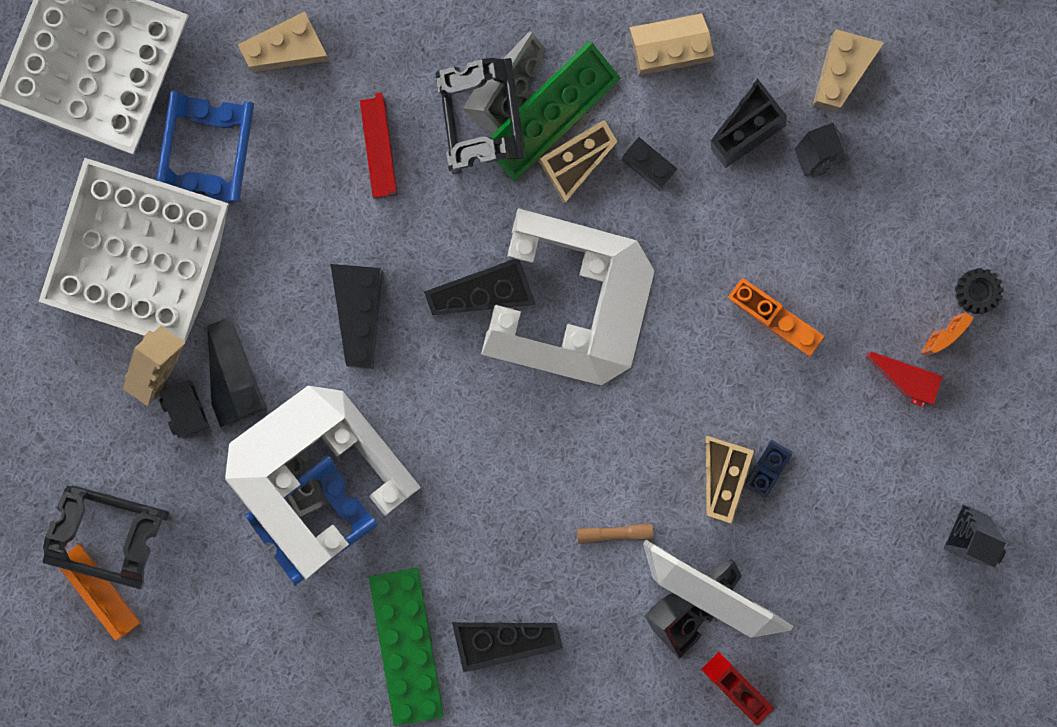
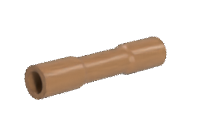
[577,523,653,544]

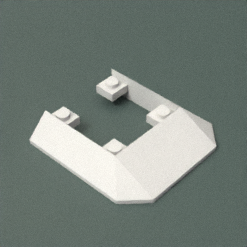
[481,208,655,385]
[225,386,421,580]
[643,540,793,638]

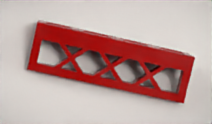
[359,93,398,198]

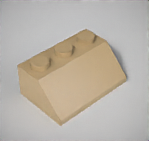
[629,13,714,76]

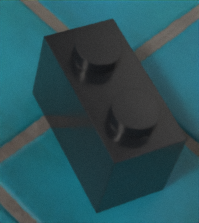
[622,137,678,192]
[159,381,210,439]

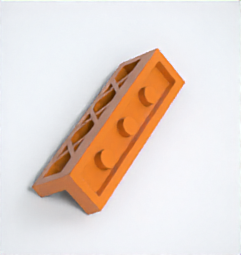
[59,544,141,641]

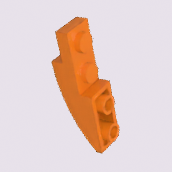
[727,278,825,358]

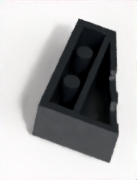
[711,78,787,168]

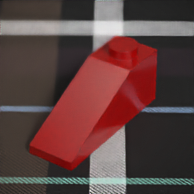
[866,352,943,408]
[701,652,775,726]

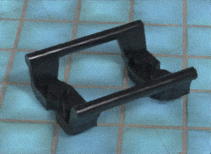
[435,58,526,174]
[43,485,169,590]

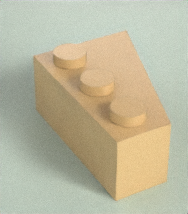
[238,12,330,72]
[812,29,884,113]
[538,120,617,202]
[123,326,186,406]
[706,436,755,524]

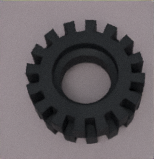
[955,268,1004,314]

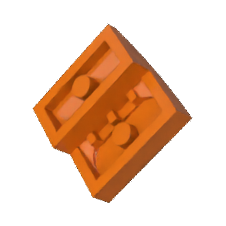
[921,312,974,356]

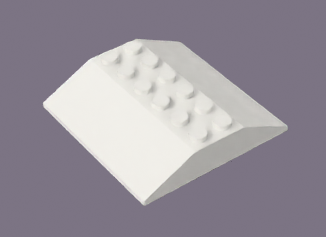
[0,0,189,155]
[39,158,229,342]

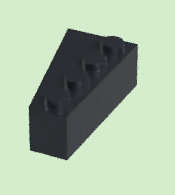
[795,123,851,178]
[424,259,536,315]
[330,264,383,370]
[943,504,1006,567]
[452,622,563,673]

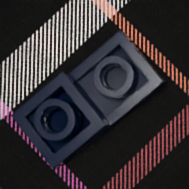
[745,440,792,498]

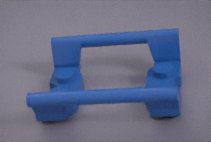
[156,91,254,203]
[244,456,378,586]

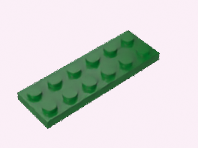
[490,41,621,181]
[368,568,444,726]

